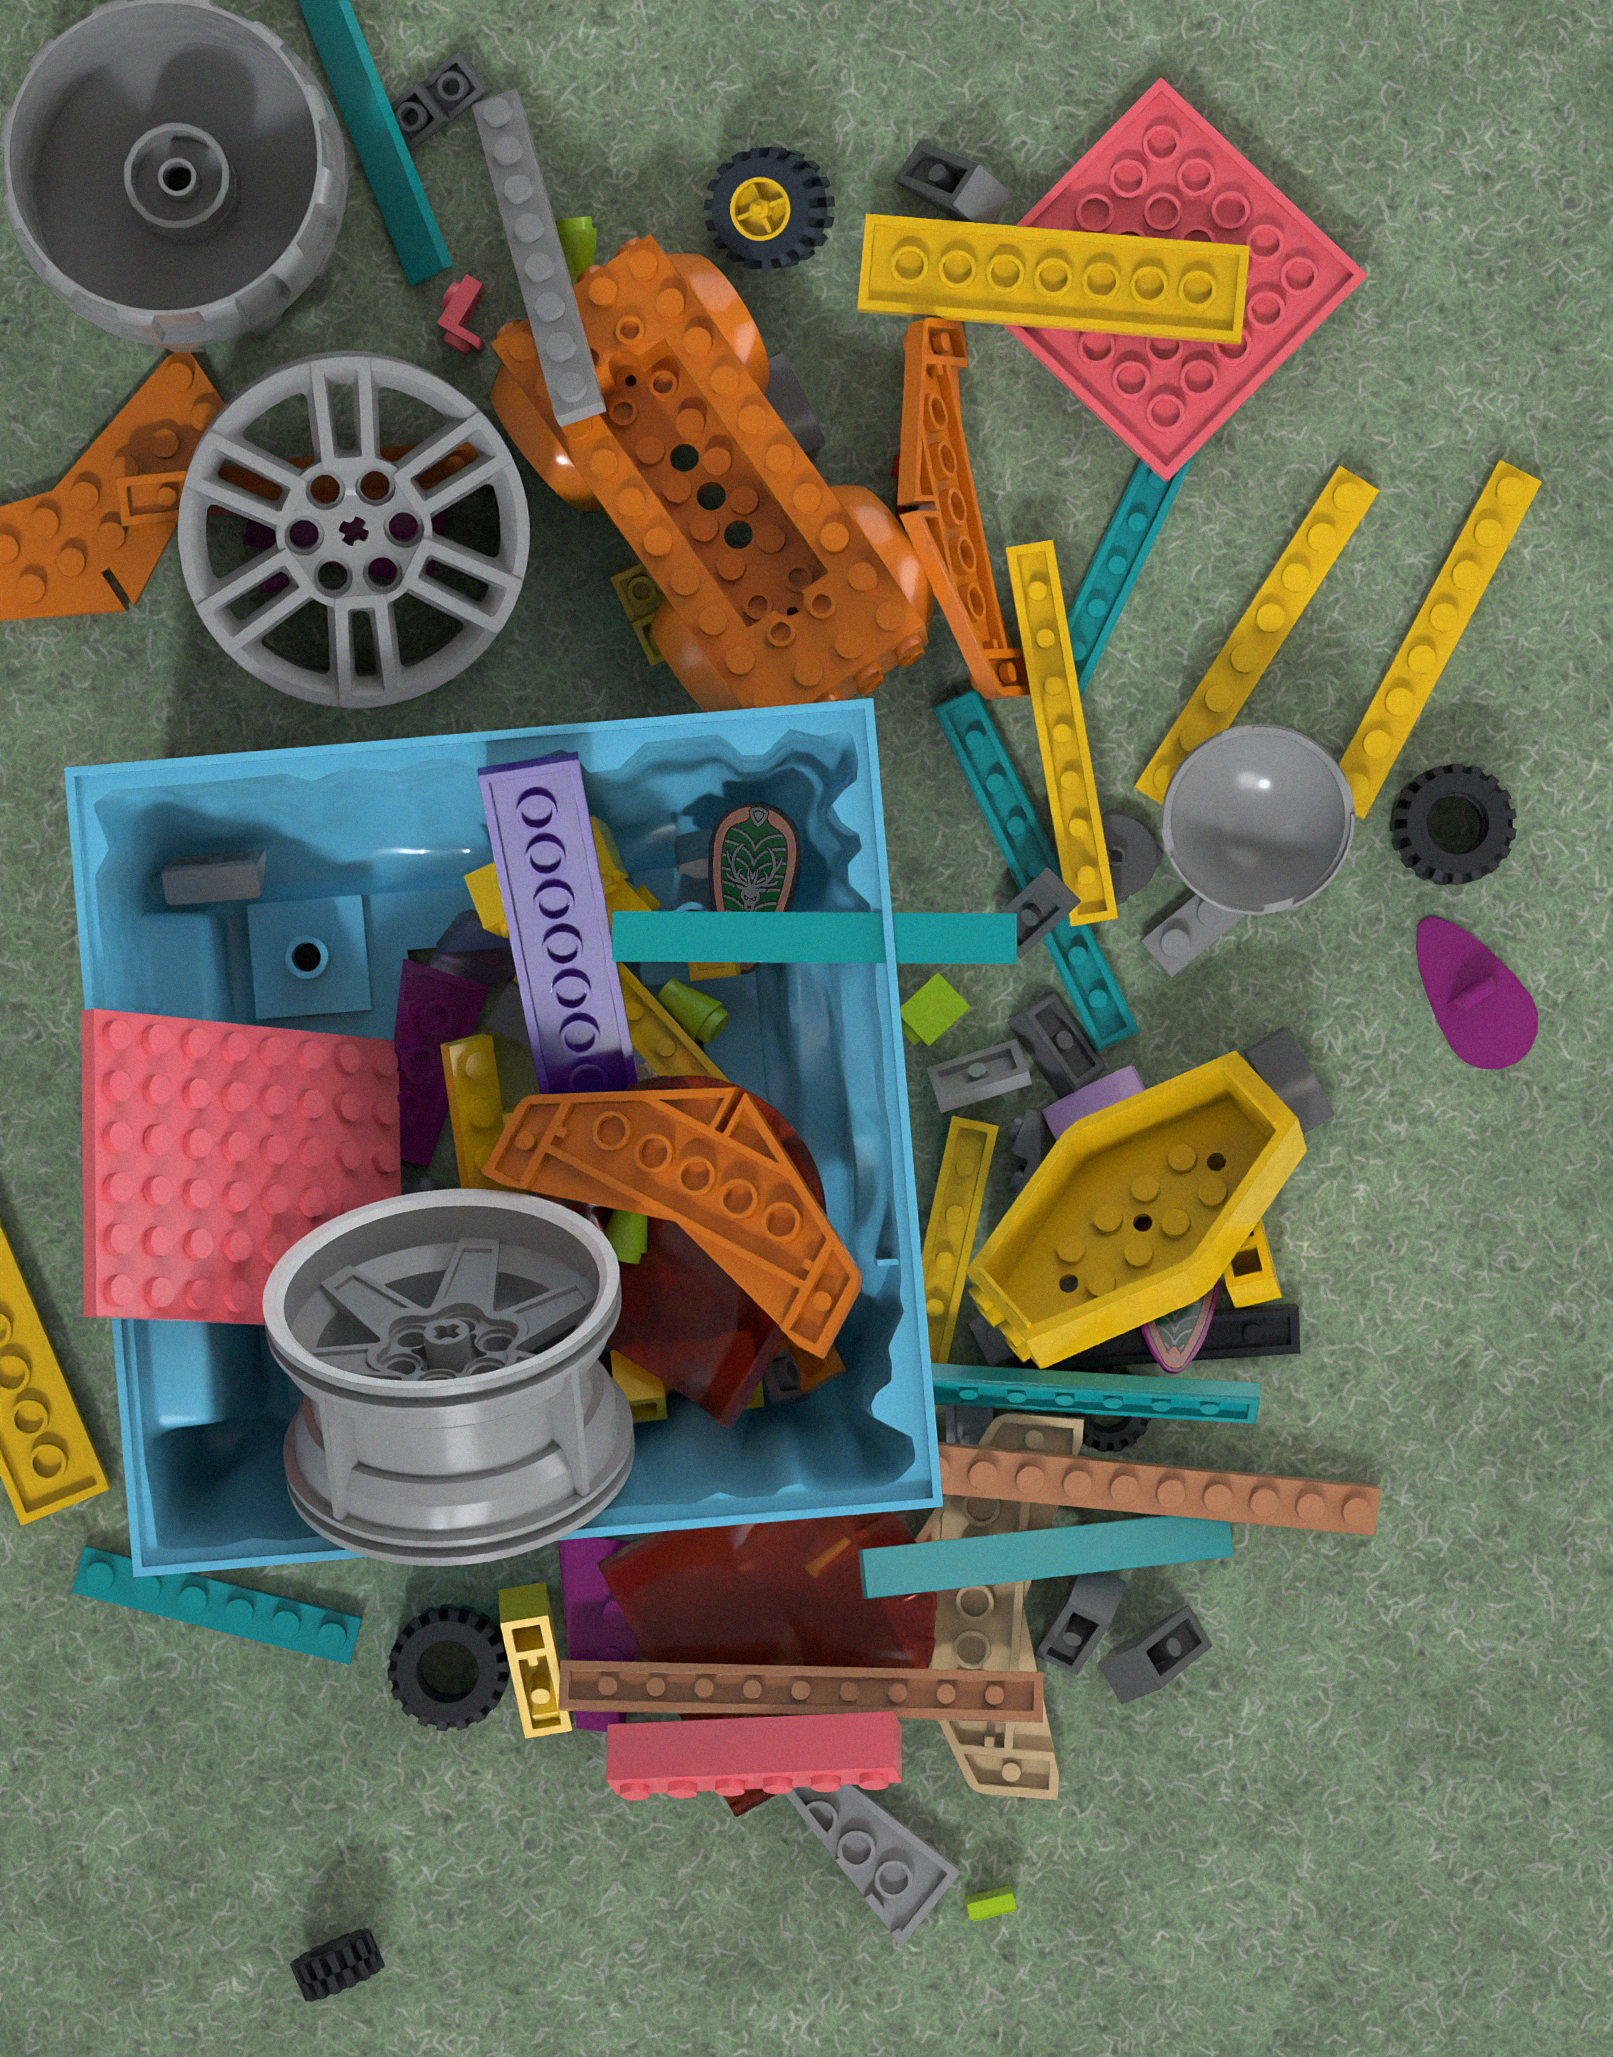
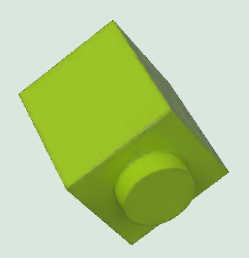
[900,972,971,1047]

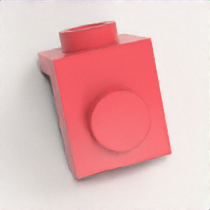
[437,274,486,355]

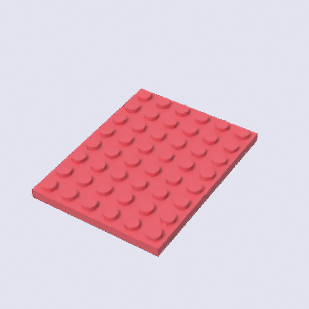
[81,1009,401,1325]

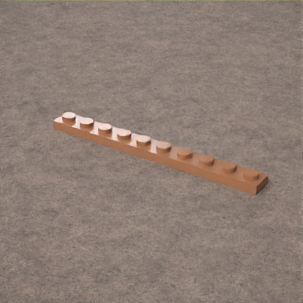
[938,1442,1381,1535]
[558,1660,1044,1723]

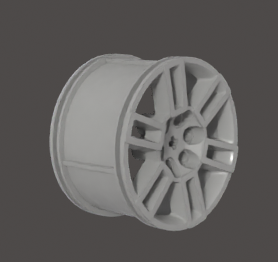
[178,350,530,708]

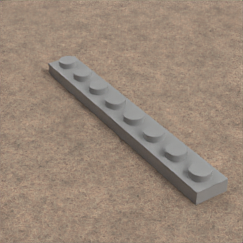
[471,88,607,427]

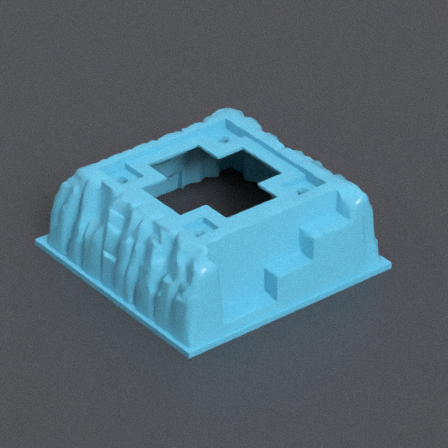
[64,698,943,1577]

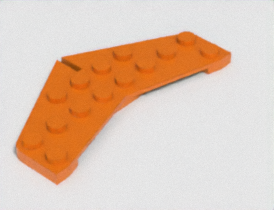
[897,317,1030,700]
[0,352,225,622]
[481,1087,863,1359]

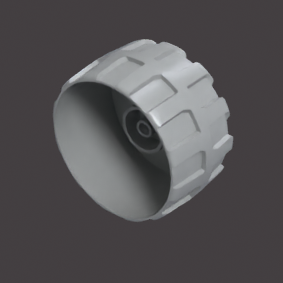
[0,0,349,353]

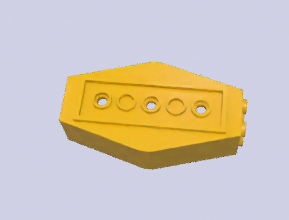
[966,1050,1307,1369]

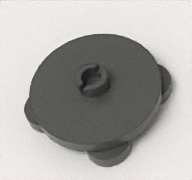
[1101,809,1163,905]

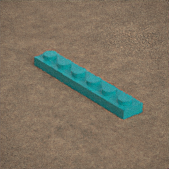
[72,1545,363,1665]

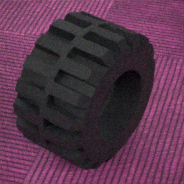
[1390,763,1517,886]
[387,1604,511,1731]

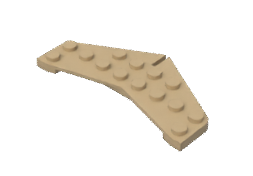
[881,1411,1084,1800]

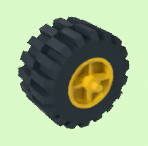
[704,147,835,270]

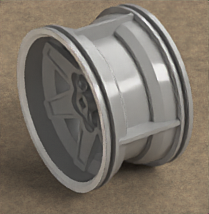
[262,1189,635,1566]

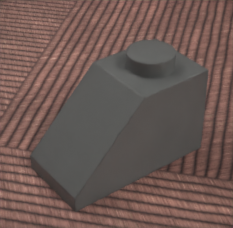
[894,141,1011,224]
[1034,1571,1126,1676]
[1098,1605,1212,1704]

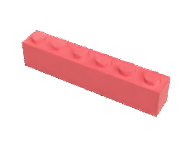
[606,1711,902,1800]

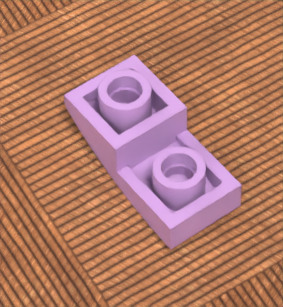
[1041,1065,1146,1141]

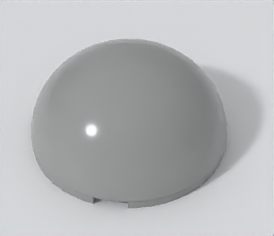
[1161,723,1355,915]

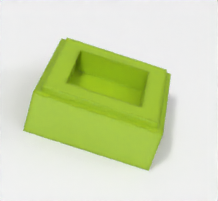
[964,1885,1017,1922]

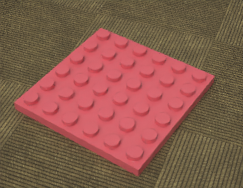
[1002,77,1367,483]

